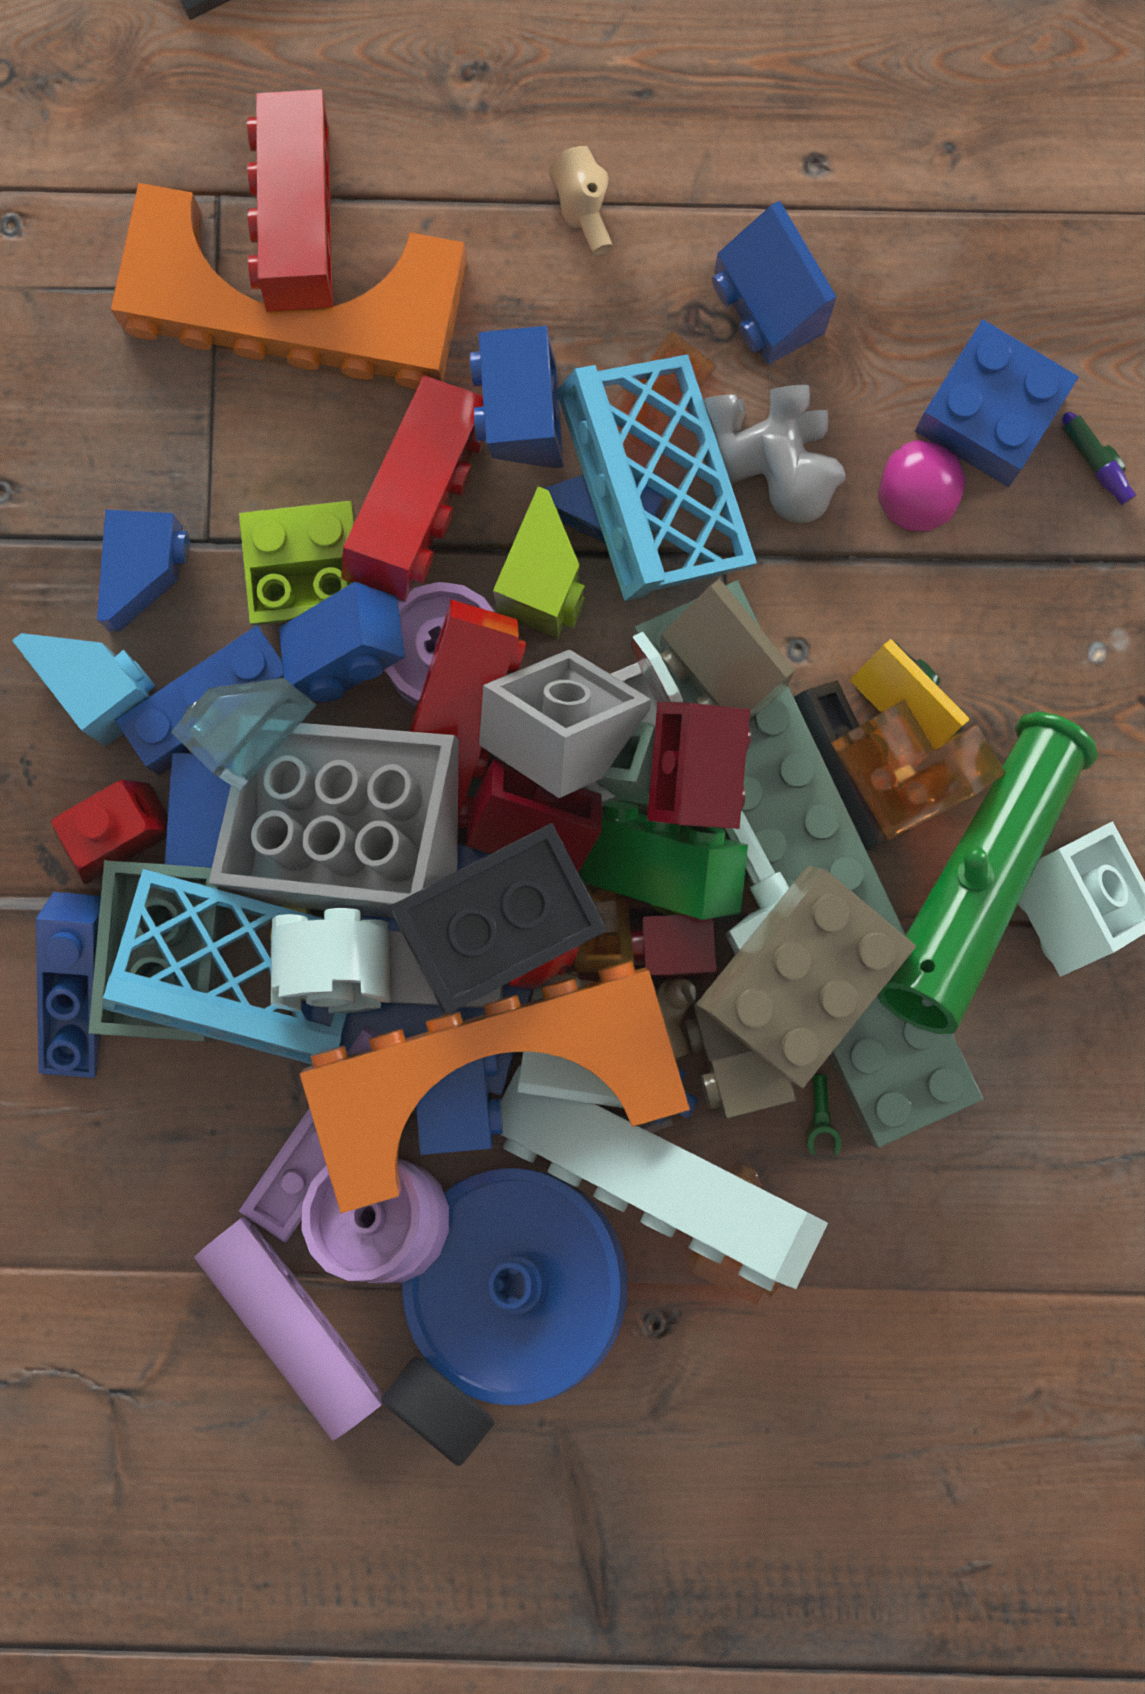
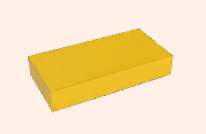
[849,639,969,760]

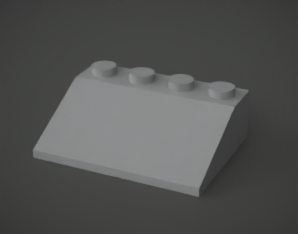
[208,718,459,919]

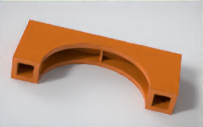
[111,183,467,390]
[300,961,690,1213]

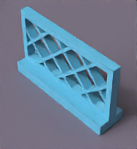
[556,354,757,601]
[103,869,347,1065]

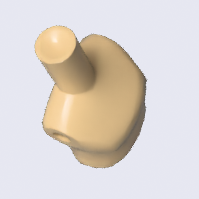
[549,146,613,256]

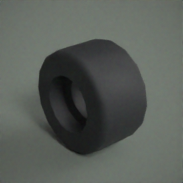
[381,1356,494,1466]

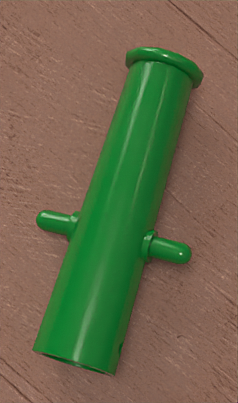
[877,711,1099,1034]

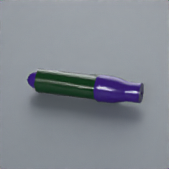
[1062,412,1136,506]

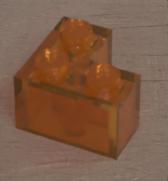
[831,699,1006,840]

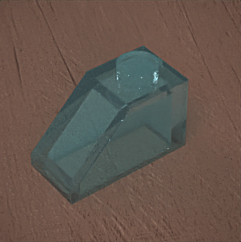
[170,678,316,791]

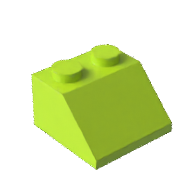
[493,486,586,639]

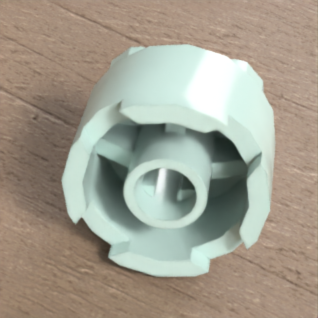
[271,908,390,1013]

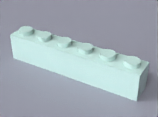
[501,1066,828,1291]

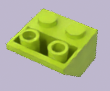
[239,501,357,626]

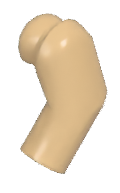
[656,977,696,1059]

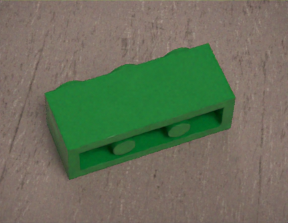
[578,802,748,920]

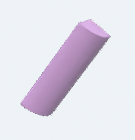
[194,1217,384,1441]

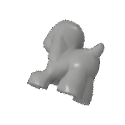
[703,385,846,523]

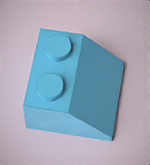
[12,633,156,747]

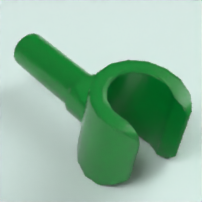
[805,1075,842,1156]

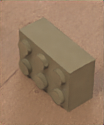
[696,865,916,1088]

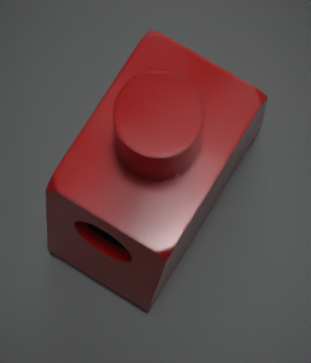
[50,780,168,885]

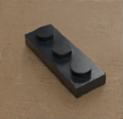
[794,680,910,850]

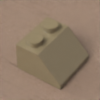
[660,578,796,719]

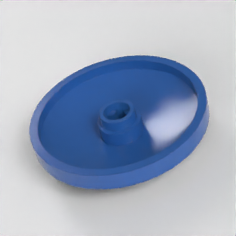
[402,1168,628,1405]

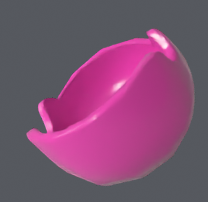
[878,440,966,532]

